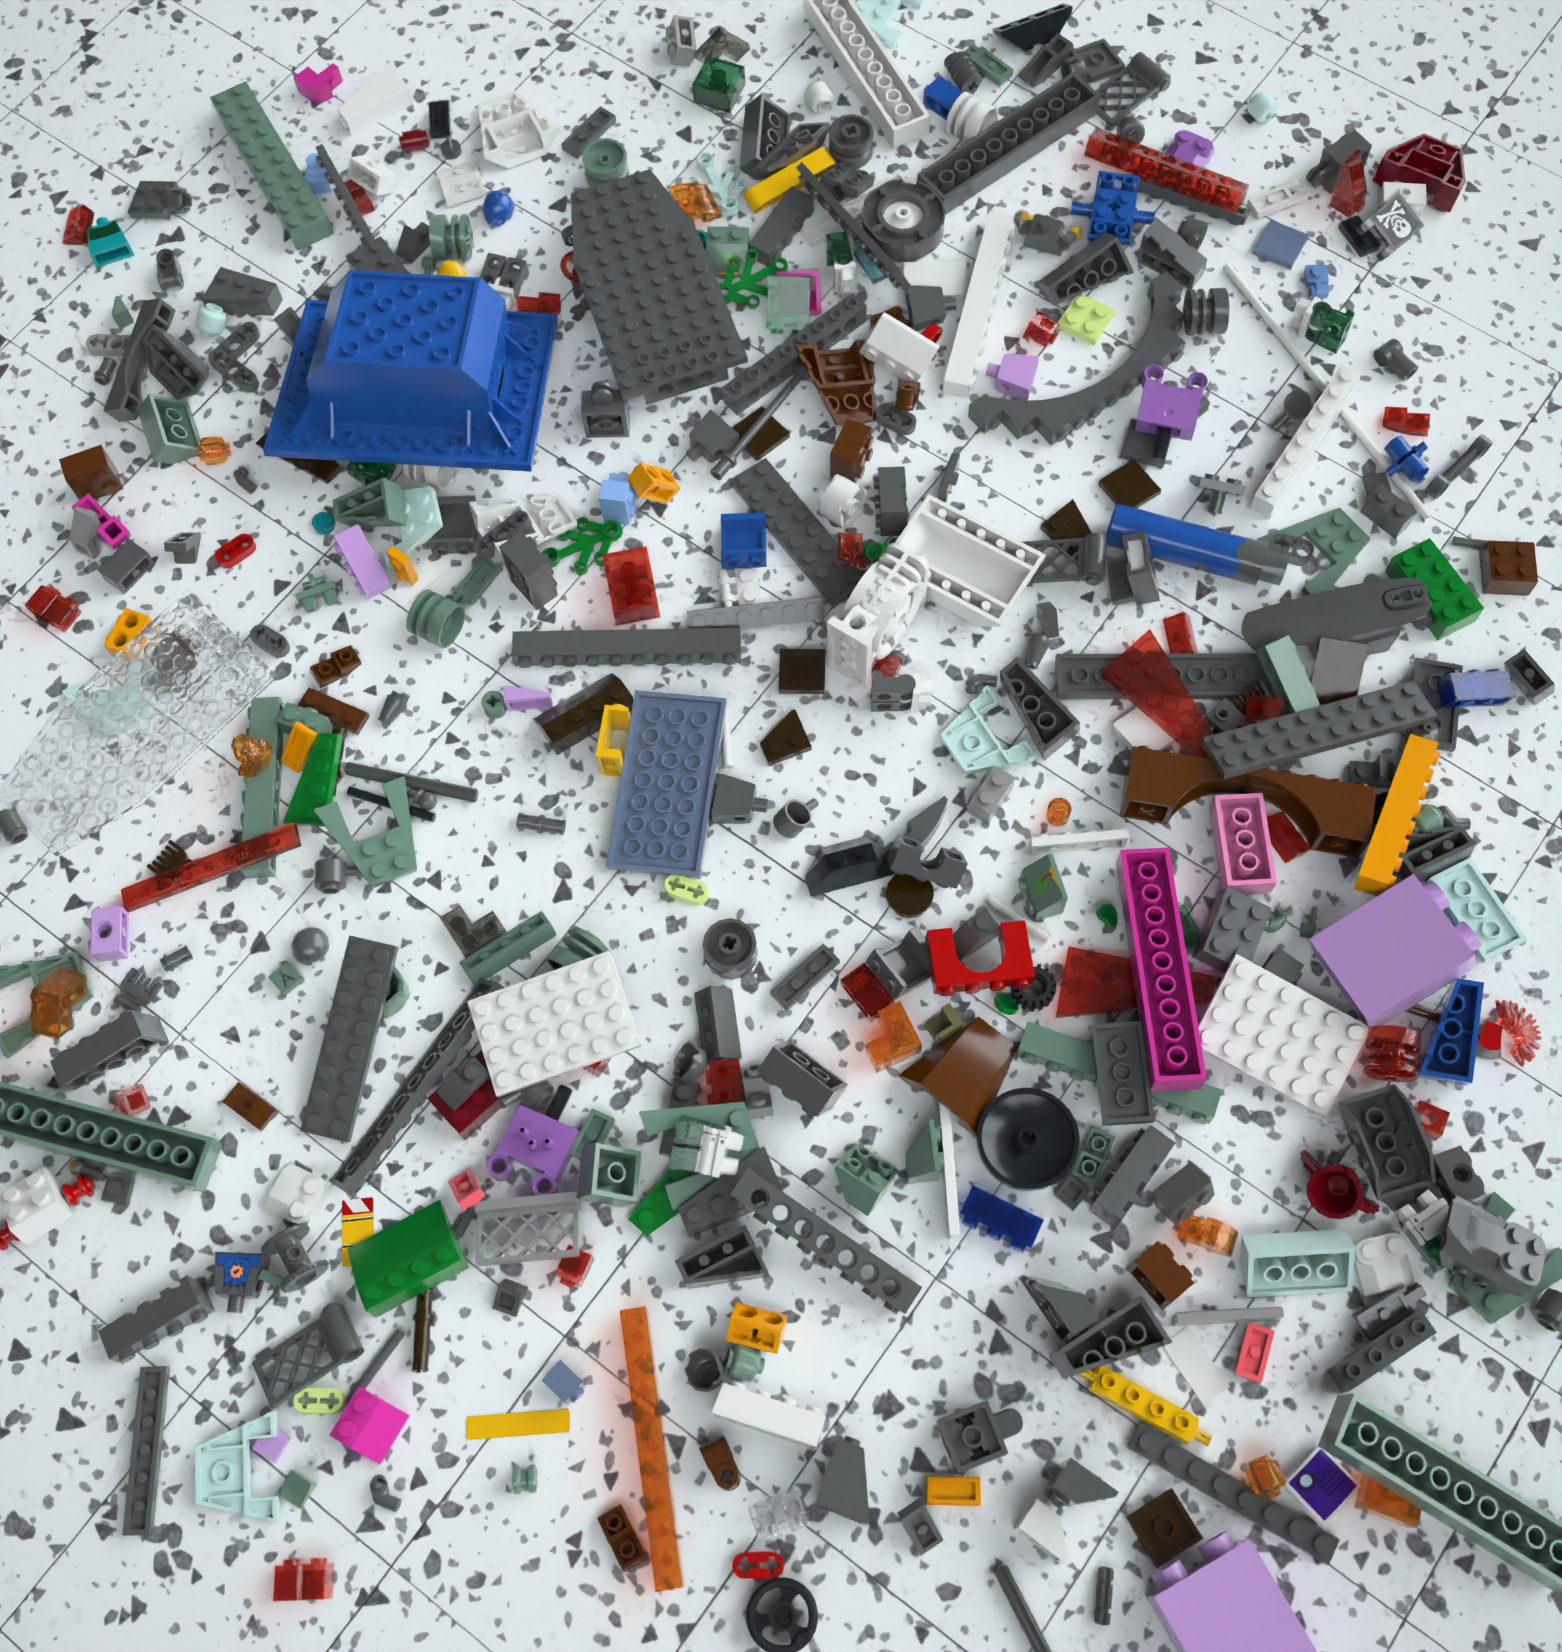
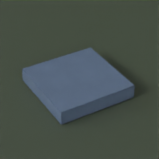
[1253,220,1309,270]

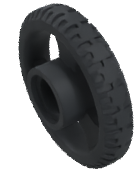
[746,1577,818,1652]

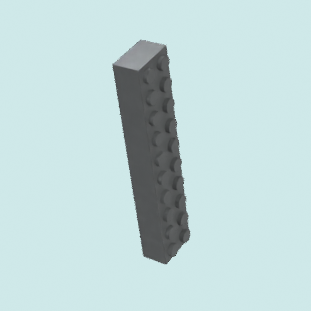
[917,72,1101,215]

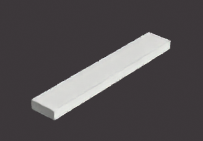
[800,171,912,248]
[938,1102,960,1240]

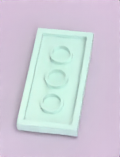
[1427,857,1527,964]

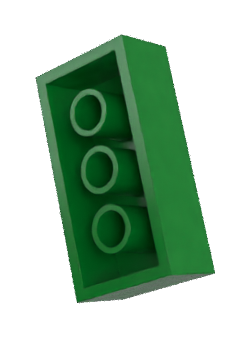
[1385,538,1484,641]

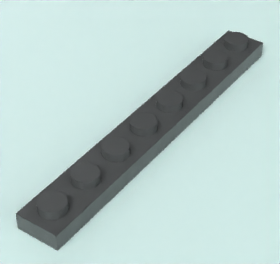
[1127,1423,1340,1565]

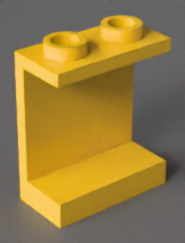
[595,704,631,777]

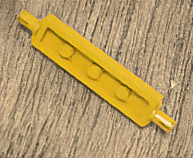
[1078,1366,1213,1447]

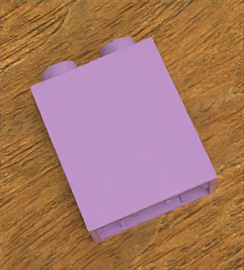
[1309,874,1481,1032]
[1146,1531,1317,1652]

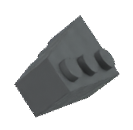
[1137,217,1208,289]
[202,267,283,315]
[874,466,908,536]
[1396,825,1476,882]
[675,1225,770,1289]

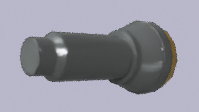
[69,1158,107,1182]

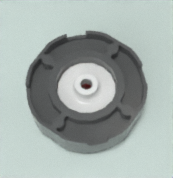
[861,179,945,262]

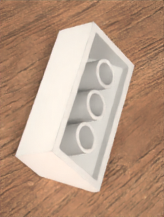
[712,1380,826,1450]

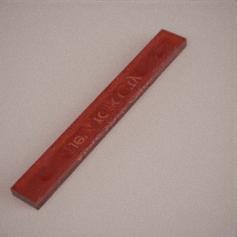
[121,822,301,913]

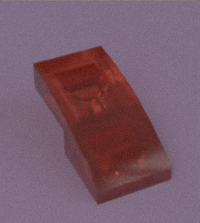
[344,180,375,216]
[516,292,561,314]

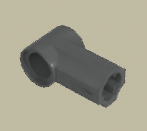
[1373,338,1419,381]

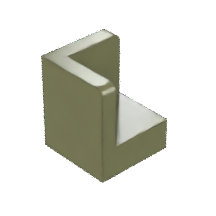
[925,1003,963,1045]

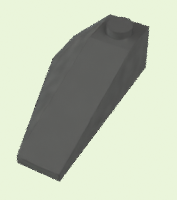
[752,122,831,173]

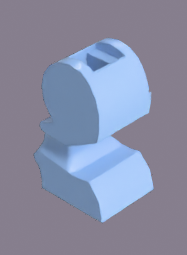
[304,153,331,195]

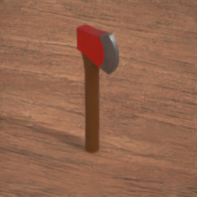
[1405,1005,1503,1060]

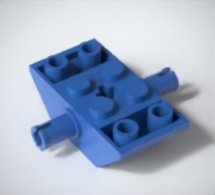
[1070,171,1156,245]

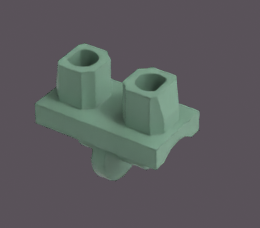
[295,573,339,613]

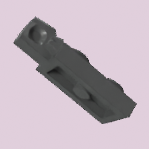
[1352,1282,1427,1339]

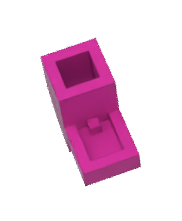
[293,63,343,102]

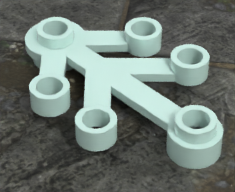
[689,152,747,216]

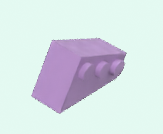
[333,524,392,599]

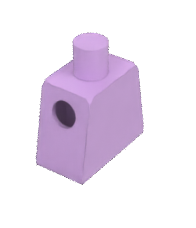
[986,353,1039,401]

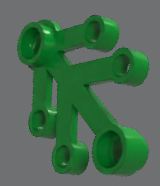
[719,248,788,309]
[543,517,623,576]

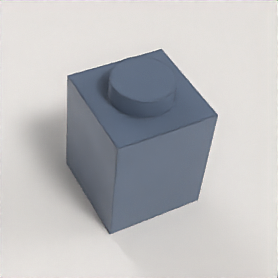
[542,1360,586,1405]

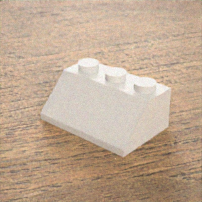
[859,312,939,382]

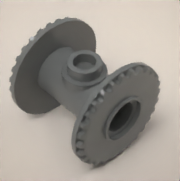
[261,1223,329,1293]

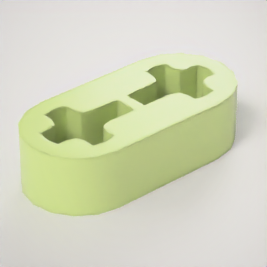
[664,875,709,906]
[293,1388,346,1414]

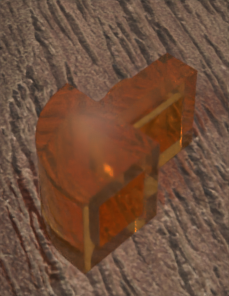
[1177,1215,1239,1257]

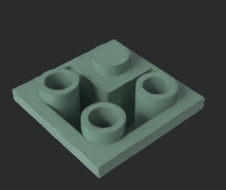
[905,1119,945,1184]
[835,1143,899,1216]

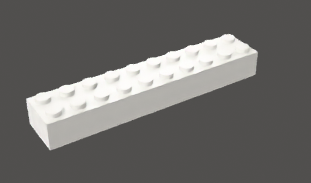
[803,0,930,148]

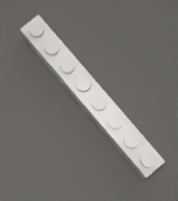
[1250,364,1361,519]

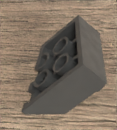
[1019,1275,1100,1345]

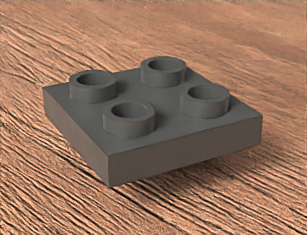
[820,162,875,202]

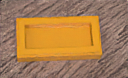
[280,721,317,773]
[926,1476,981,1506]

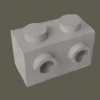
[666,15,697,66]
[968,766,1015,825]

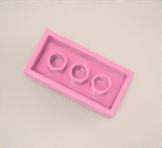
[1209,793,1277,894]

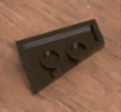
[1040,499,1092,562]

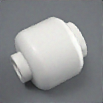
[804,81,834,113]

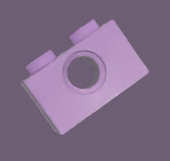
[88,906,129,962]

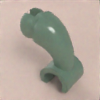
[1263,902,1292,933]

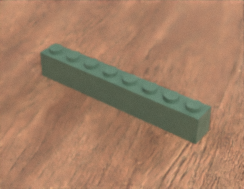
[237,697,284,879]
[1016,1022,1222,1124]

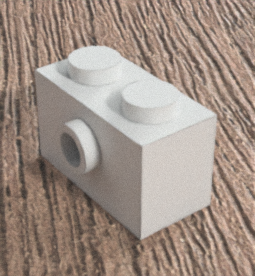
[347,155,397,196]
[1378,182,1426,219]

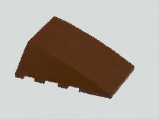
[795,339,876,426]
[898,1016,1018,1137]

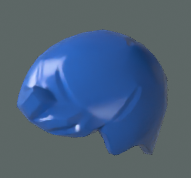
[483,190,515,226]

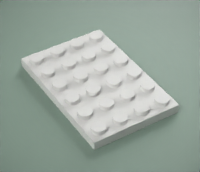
[467,951,642,1097]
[1198,954,1371,1117]

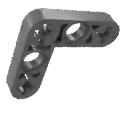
[208,322,260,393]

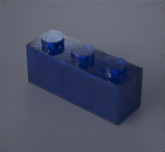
[1436,668,1516,708]
[959,1185,1044,1253]

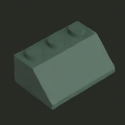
[137,394,204,464]

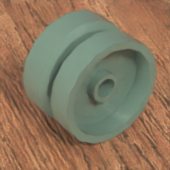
[582,138,629,187]

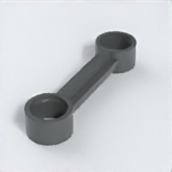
[1425,434,1493,500]

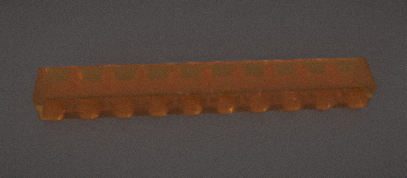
[619,1306,686,1592]

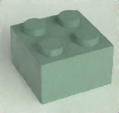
[577,1143,641,1207]

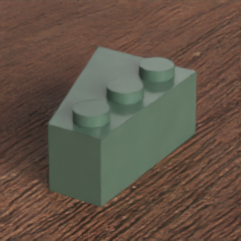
[332,478,406,527]

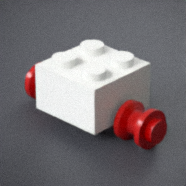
[0,1166,96,1251]

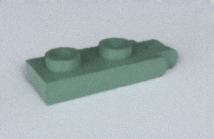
[965,44,1014,86]
[452,559,503,608]

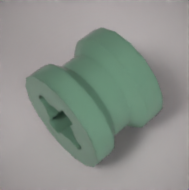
[481,691,507,719]
[512,1465,538,1494]

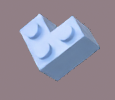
[599,473,639,525]

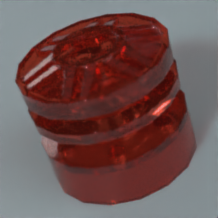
[1363,1025,1422,1082]

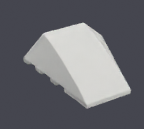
[478,91,560,169]
[469,495,577,564]

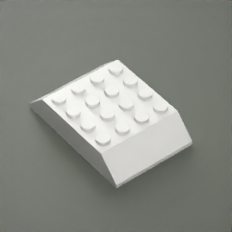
[895,494,1046,627]

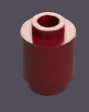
[399,128,430,153]

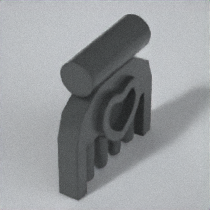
[113,967,163,1012]

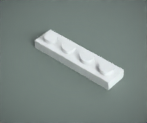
[1029,827,1128,855]

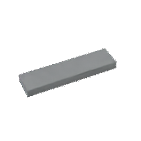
[1172,1307,1284,1326]

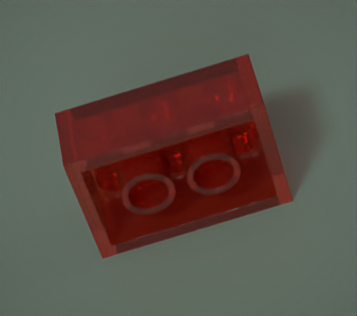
[602,546,661,626]

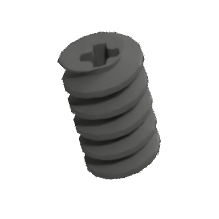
[944,51,982,95]

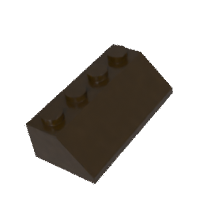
[533,673,634,755]

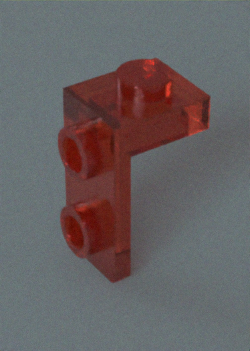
[837,532,872,568]

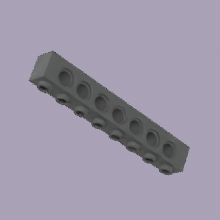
[722,293,867,416]
[729,1167,922,1315]

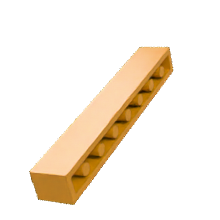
[1354,734,1440,897]

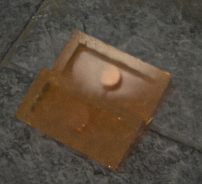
[668,183,722,223]

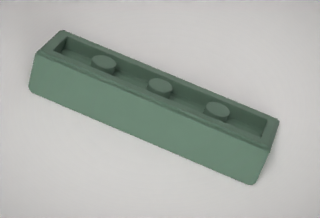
[459,911,557,986]

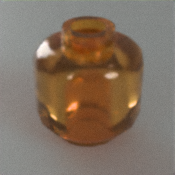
[197,436,231,466]
[1245,1455,1286,1500]

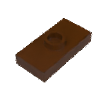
[222,1082,278,1132]

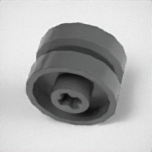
[829,114,873,169]
[703,918,758,980]

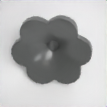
[1410,722,1440,742]

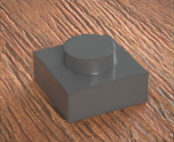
[101,1175,135,1205]

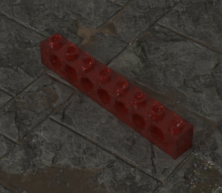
[1084,128,1249,213]

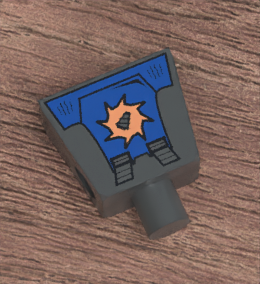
[215,1252,271,1314]

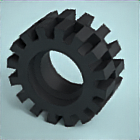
[1010,964,1057,1012]

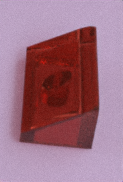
[62,204,95,245]
[1163,612,1198,654]
[1267,811,1310,863]

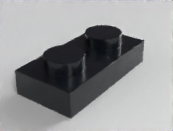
[429,100,451,139]
[1338,215,1381,258]

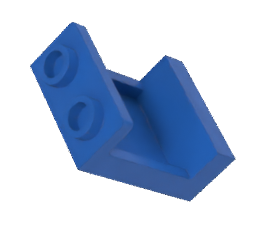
[721,512,767,569]

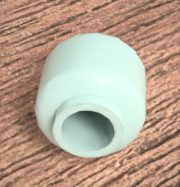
[1248,91,1279,123]
[196,303,226,337]

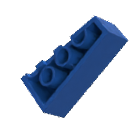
[1415,978,1484,1086]

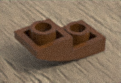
[310,645,362,688]
[597,1504,648,1572]

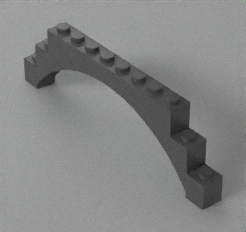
[968,271,1186,446]

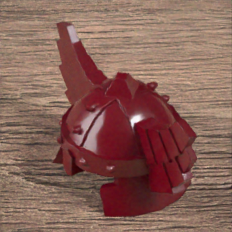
[1300,1150,1380,1219]

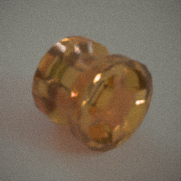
[1046,798,1072,827]

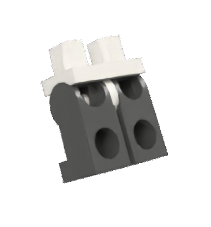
[479,253,529,310]
[871,671,933,712]

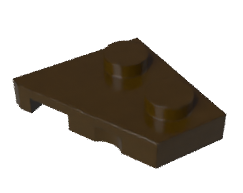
[760,709,812,766]

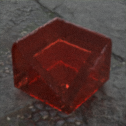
[872,656,902,677]
[114,1084,151,1116]

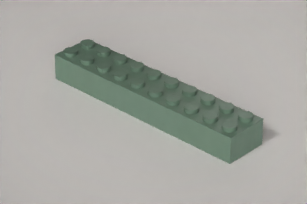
[210,81,334,251]
[0,1082,223,1193]
[1318,1393,1562,1592]

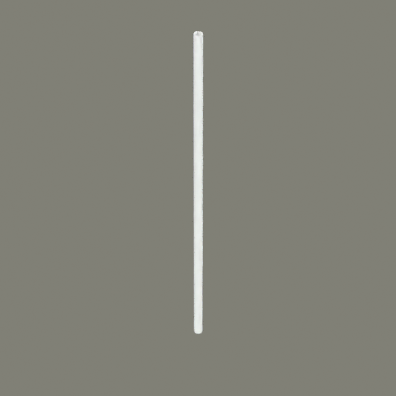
[1223,263,1432,521]

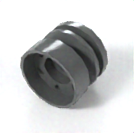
[1183,287,1230,336]

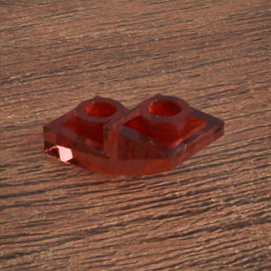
[1382,406,1431,437]

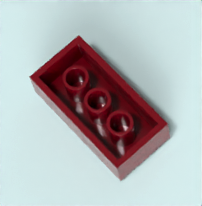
[427,1050,508,1140]

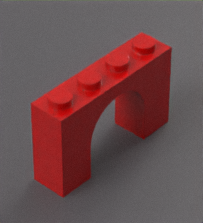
[925,920,1035,997]

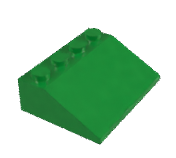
[347,1200,470,1318]

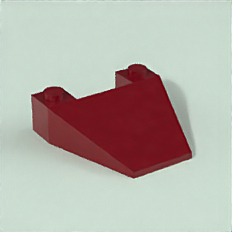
[1372,134,1466,213]

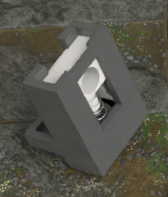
[1107,531,1160,606]

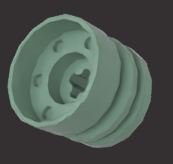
[429,214,474,260]
[406,589,466,648]
[546,925,613,970]

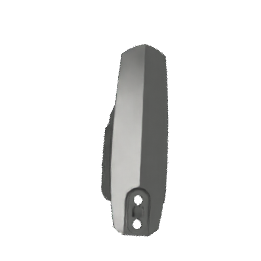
[1242,577,1431,658]

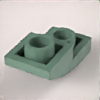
[1072,1126,1115,1184]

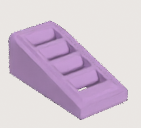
[504,686,553,711]

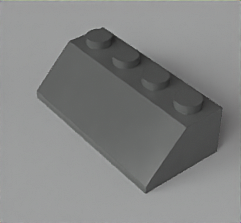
[740,94,791,180]

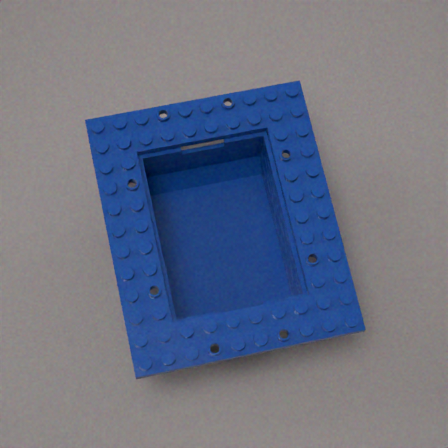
[263,270,558,472]

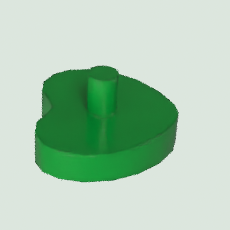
[1096,904,1118,929]
[994,993,1019,1015]

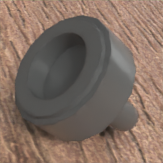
[441,135,462,159]

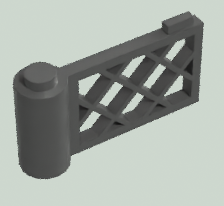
[1096,52,1171,127]
[1022,533,1107,587]
[252,1303,364,1409]

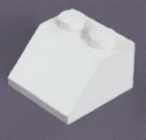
[1014,1498,1069,1564]

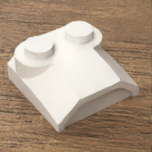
[264,1163,335,1228]
[1353,1232,1415,1297]

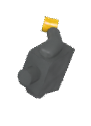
[1018,211,1082,257]

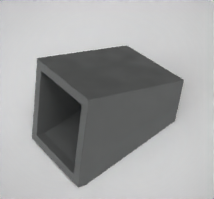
[815,1435,869,1526]

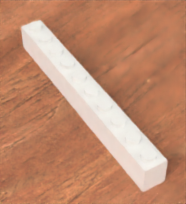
[943,211,1016,398]

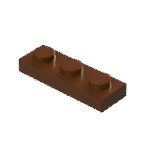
[297,687,370,735]

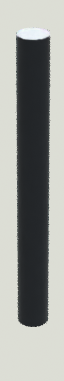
[347,786,436,822]

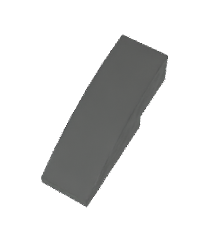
[1018,33,1074,88]
[904,796,948,849]

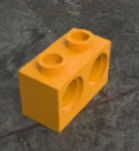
[627,463,681,504]
[103,608,156,662]
[726,1302,788,1354]

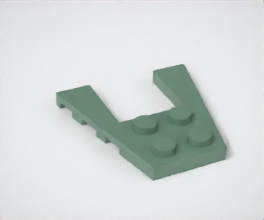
[1257,507,1371,595]
[314,776,417,888]
[0,952,94,1058]
[639,1102,760,1210]
[1448,1191,1562,1324]

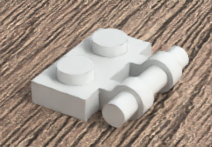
[718,568,762,607]

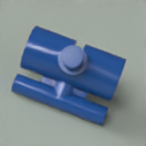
[1384,435,1429,484]

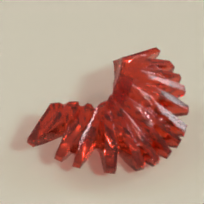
[1495,1000,1542,1067]

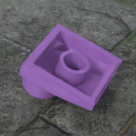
[1159,130,1215,183]

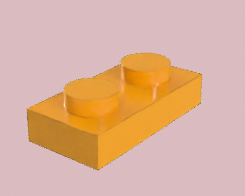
[386,546,419,586]

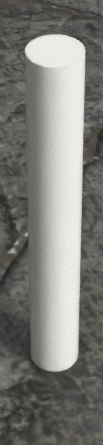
[722,702,733,768]
[986,895,1052,943]

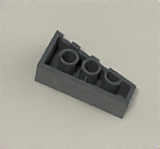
[1037,232,1134,305]
[1000,657,1080,761]
[50,1010,169,1090]
[1089,1125,1176,1229]
[678,1146,783,1238]
[98,1275,215,1363]
[1048,1295,1172,1379]

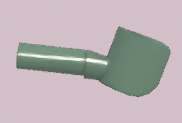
[421,256,436,275]
[1300,906,1318,938]

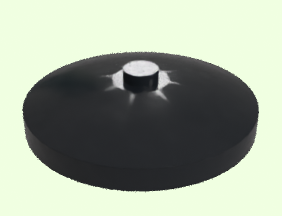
[976,1088,1080,1191]

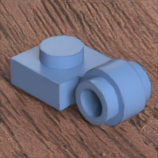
[1304,265,1329,300]

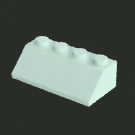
[1240,1229,1355,1297]

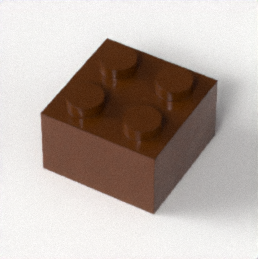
[830,419,874,483]
[59,445,123,500]
[1479,540,1538,596]
[1127,1241,1195,1311]

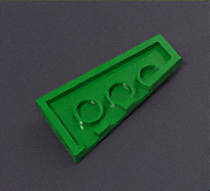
[283,733,343,827]
[628,1140,700,1236]

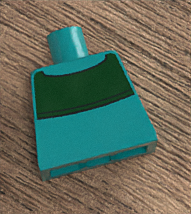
[88,217,135,268]

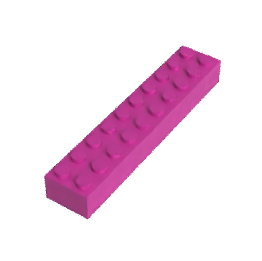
[1116,847,1207,1092]

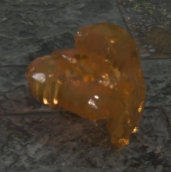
[231,733,272,778]

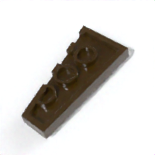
[255,432,343,484]

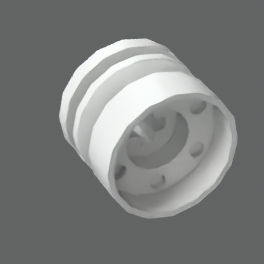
[946,92,998,142]
[403,464,457,490]

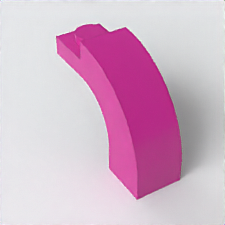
[71,493,131,550]

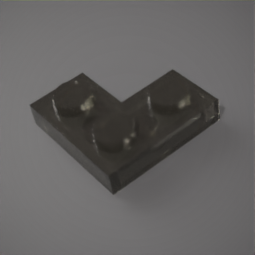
[694,27,750,67]
[439,905,507,958]

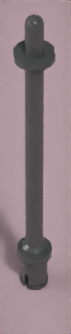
[710,365,811,481]

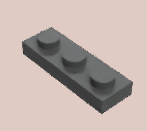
[561,106,616,159]
[770,944,840,1011]
[659,1080,699,1158]

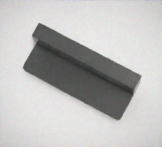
[694,986,742,1065]

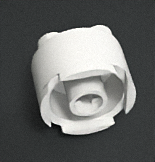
[818,474,867,528]

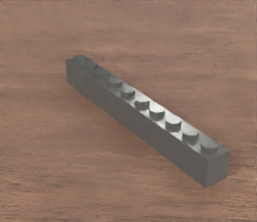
[511,628,741,668]

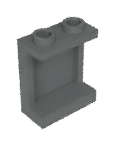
[429,495,478,555]
[865,927,931,1000]

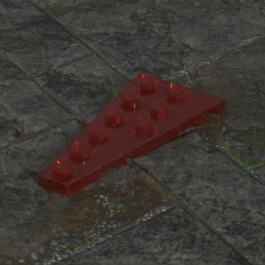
[1101,629,1214,759]
[1055,946,1216,1018]

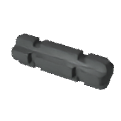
[1094,1566,1114,1626]

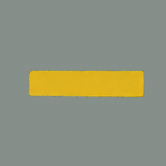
[466,1409,570,1440]

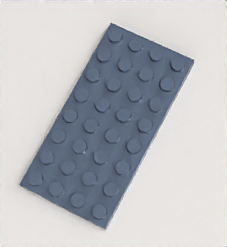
[606,690,727,879]

